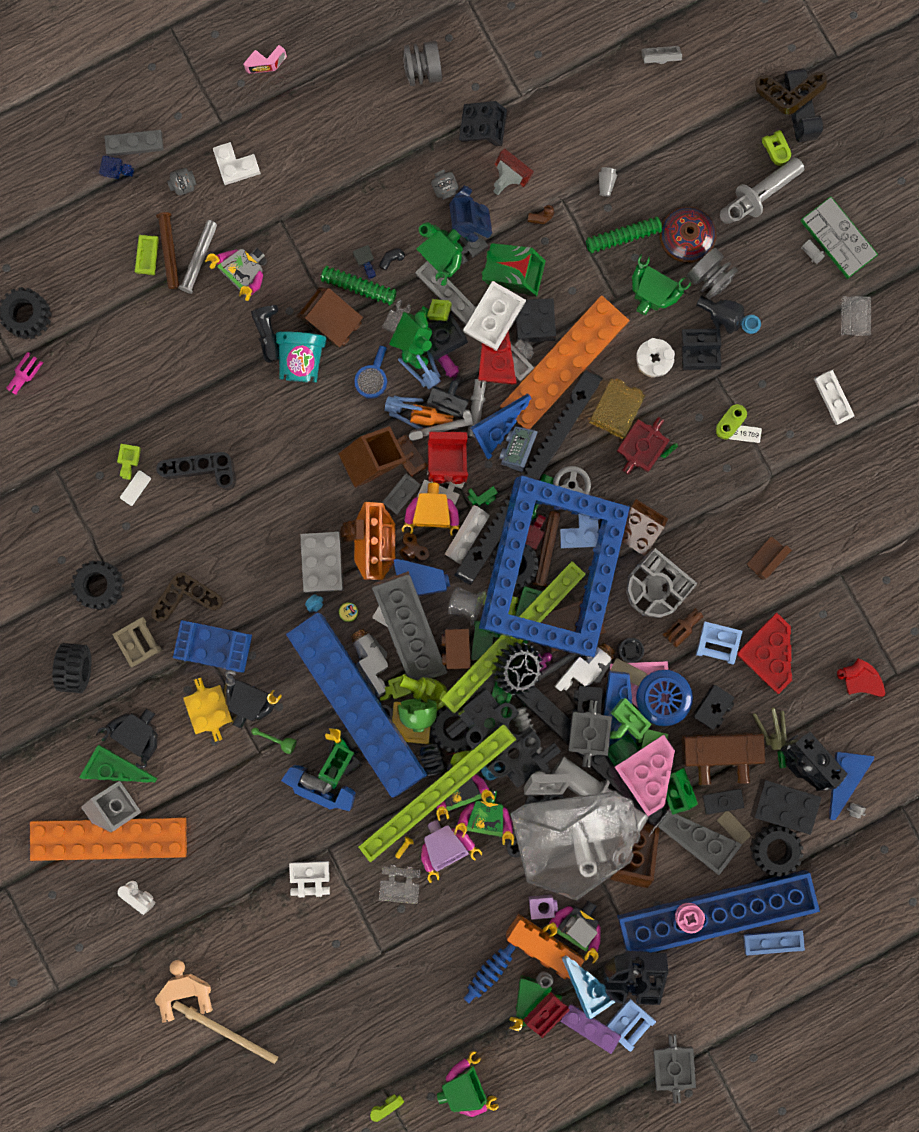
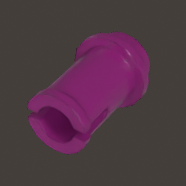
[437,354,460,378]

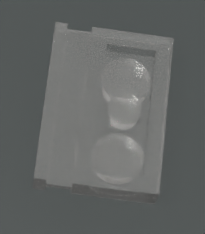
[841,296,871,336]

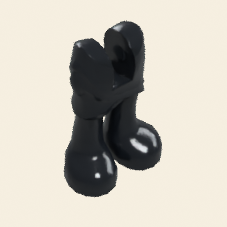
[251,305,279,363]

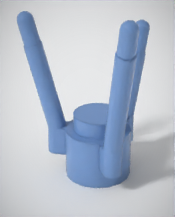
[398,351,441,389]
[385,396,424,429]

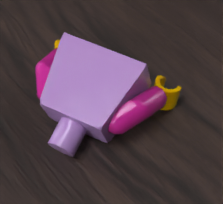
[421,820,482,883]

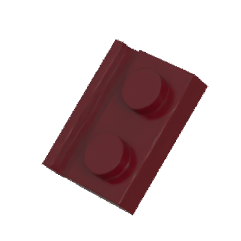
[523,992,570,1038]

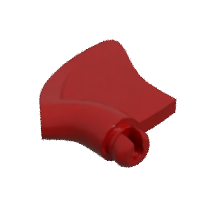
[837,658,885,697]

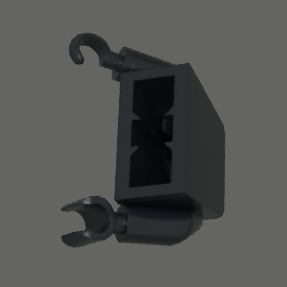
[96,708,158,769]

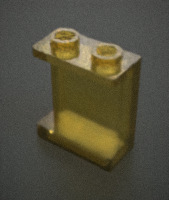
[589,379,646,439]

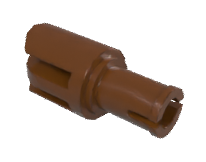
[663,608,704,648]

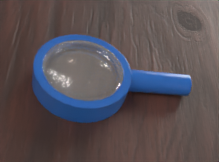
[355,346,387,399]

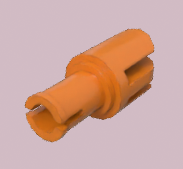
[410,404,453,427]

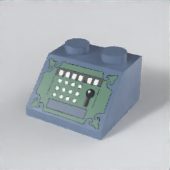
[499,426,538,472]

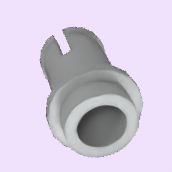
[801,240,825,264]

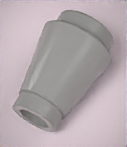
[599,167,617,197]

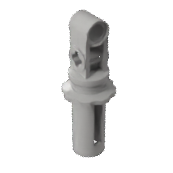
[551,756,648,835]

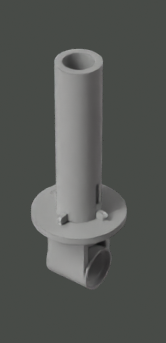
[720,157,804,224]

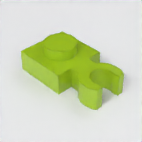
[380,674,413,701]

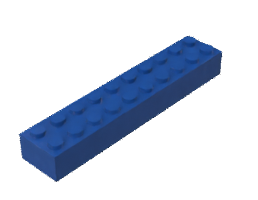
[286,613,427,798]
[617,870,820,953]

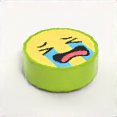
[339,603,358,622]

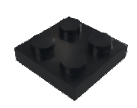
[428,312,468,360]

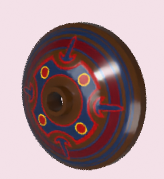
[659,207,716,263]

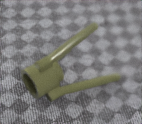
[753,707,787,750]

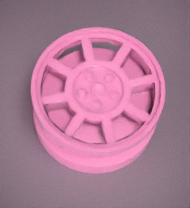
[675,903,705,933]

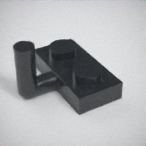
[426,375,469,419]

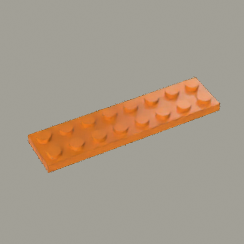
[500,295,630,429]
[30,817,187,861]

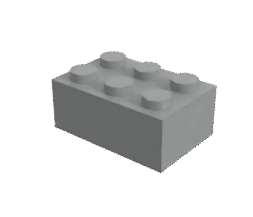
[300,532,344,593]

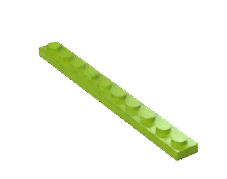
[440,562,586,714]
[358,724,517,862]

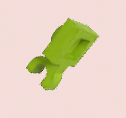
[117,444,141,480]

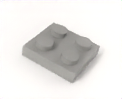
[524,772,571,795]

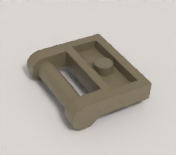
[112,617,163,668]

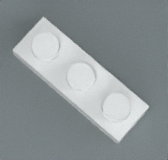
[445,505,490,564]

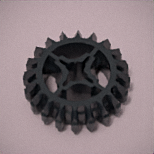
[492,642,544,695]

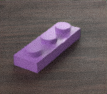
[561,1004,622,1054]

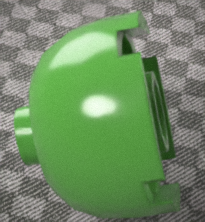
[398,698,437,732]

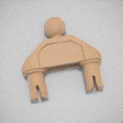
[155,960,213,1023]

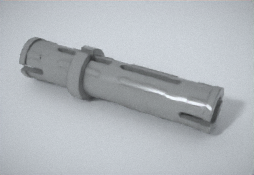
[467,379,487,438]

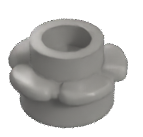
[847,803,866,818]

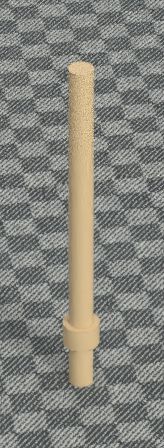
[172,1000,278,1064]

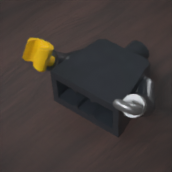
[224,670,282,729]

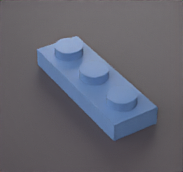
[743,930,805,955]

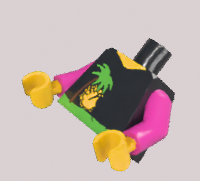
[436,763,495,821]
[543,900,601,963]

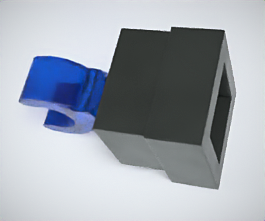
[353,245,376,279]

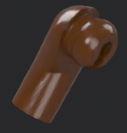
[528,205,554,224]

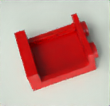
[428,432,468,484]

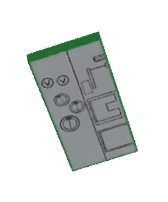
[800,197,878,279]

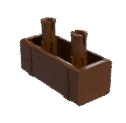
[681,732,765,785]

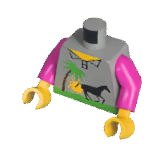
[205,248,265,301]

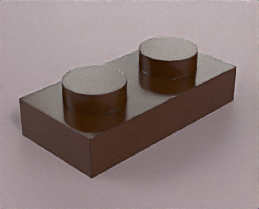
[340,520,364,542]

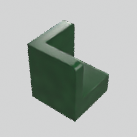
[608,734,640,766]

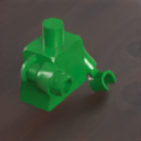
[417,222,463,286]
[389,306,432,369]

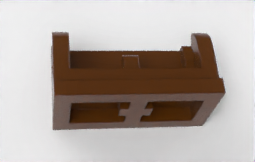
[397,435,428,478]

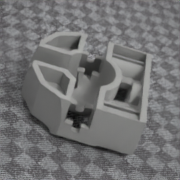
[626,548,697,618]

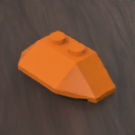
[354,502,395,580]

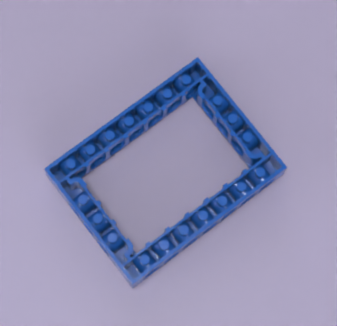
[479,476,630,657]

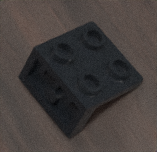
[459,101,507,146]

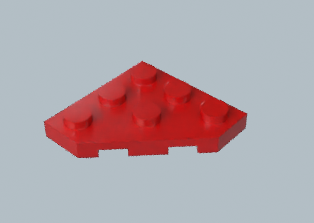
[737,613,792,694]

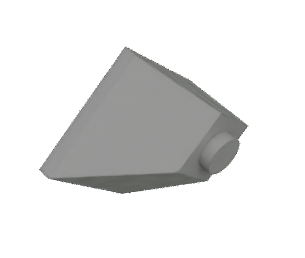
[81,781,141,832]

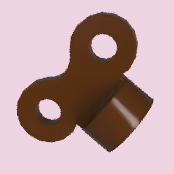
[399,532,429,562]

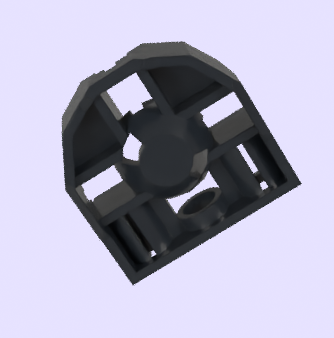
[781,732,847,791]
[603,950,668,1005]

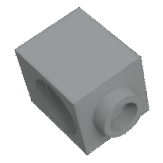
[565,914,598,948]

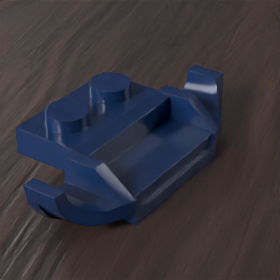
[449,185,492,243]

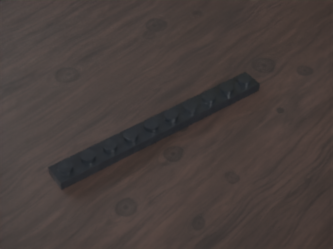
[514,687,668,827]

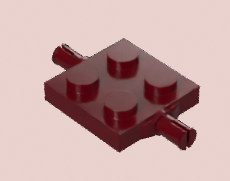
[616,417,670,475]

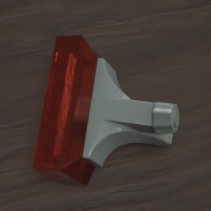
[493,148,534,195]

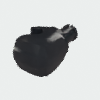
[696,295,744,334]

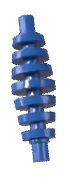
[464,943,516,1003]

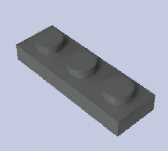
[105,130,164,157]

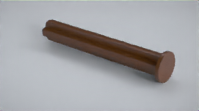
[156,212,179,289]
[532,511,560,587]

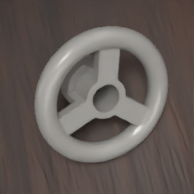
[553,466,591,495]

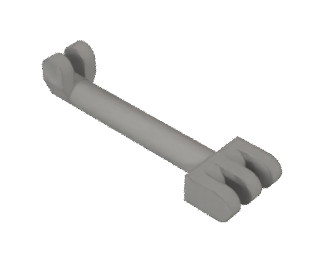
[409,410,473,440]

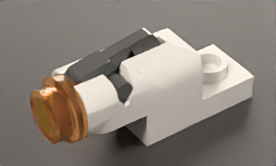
[554,642,615,691]

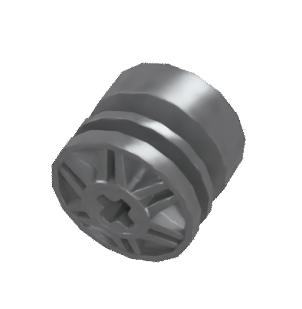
[403,41,442,86]
[686,248,738,299]

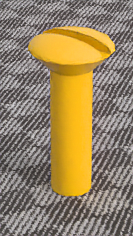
[395,836,414,859]

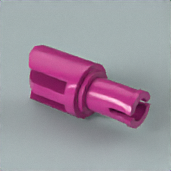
[6,352,43,395]

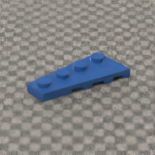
[603,671,636,746]

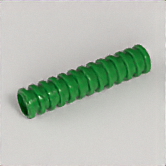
[586,216,662,254]
[321,266,396,306]

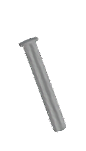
[178,220,217,294]

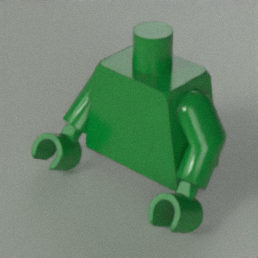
[632,254,691,315]

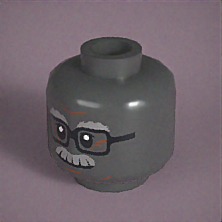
[167,168,197,196]
[431,170,459,200]

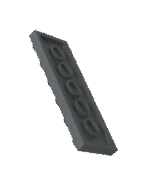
[372,571,447,681]

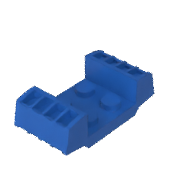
[173,620,252,673]
[281,765,356,811]

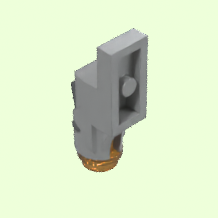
[351,628,388,697]

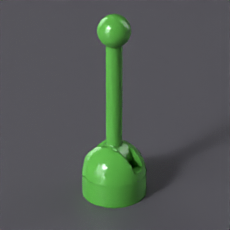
[251,727,297,755]

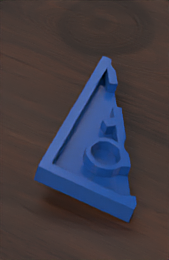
[470,393,531,459]
[829,752,874,820]

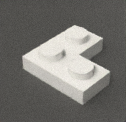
[213,142,261,185]

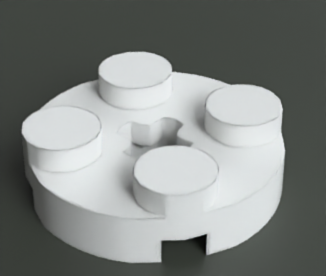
[636,338,675,377]

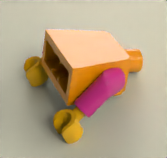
[402,483,461,536]

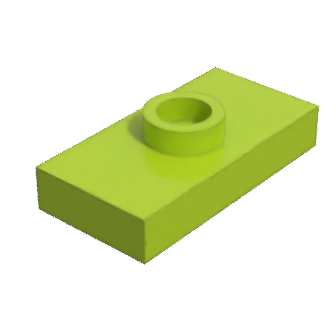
[135,235,159,275]

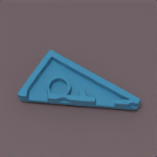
[562,955,615,1019]

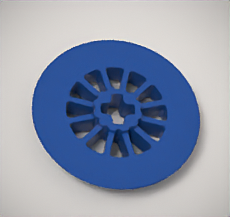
[636,670,693,726]

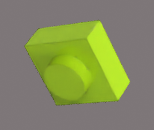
[427,299,452,321]

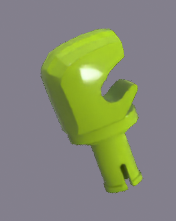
[398,674,447,711]

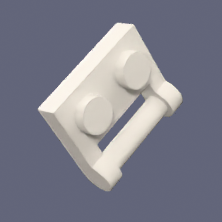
[118,881,156,915]

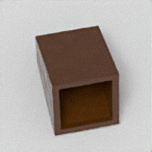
[296,287,363,347]
[338,426,407,488]

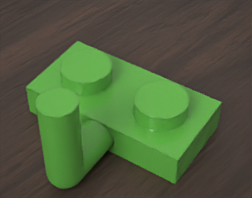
[610,698,651,739]

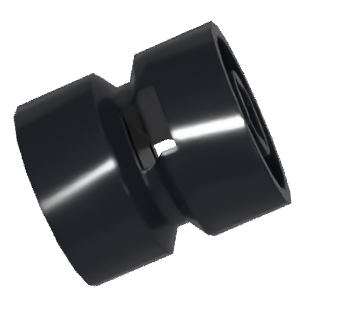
[616,638,644,663]

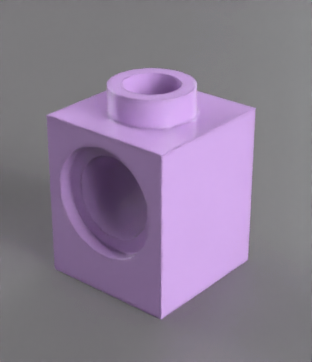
[529,895,558,919]

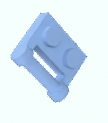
[696,622,742,664]
[606,998,656,1052]

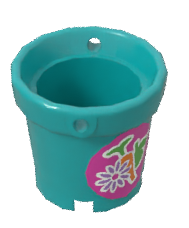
[276,332,326,383]

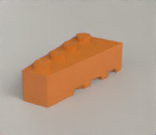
[506,913,585,980]

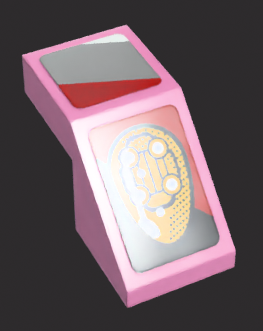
[243,45,287,74]

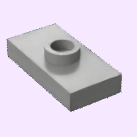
[642,46,682,64]

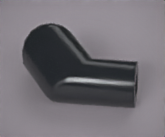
[379,248,405,271]

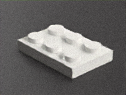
[463,281,526,351]

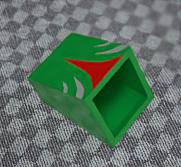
[482,243,546,297]

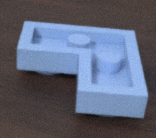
[560,514,599,549]

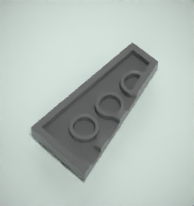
[657,811,743,875]

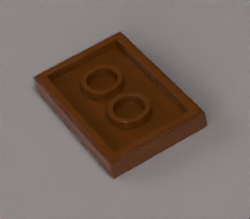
[541,600,606,652]

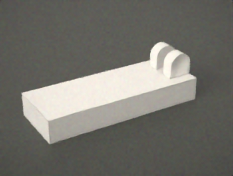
[814,370,854,425]

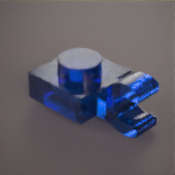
[99,155,134,179]

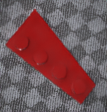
[478,331,517,385]

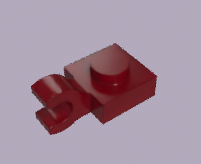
[525,514,546,550]

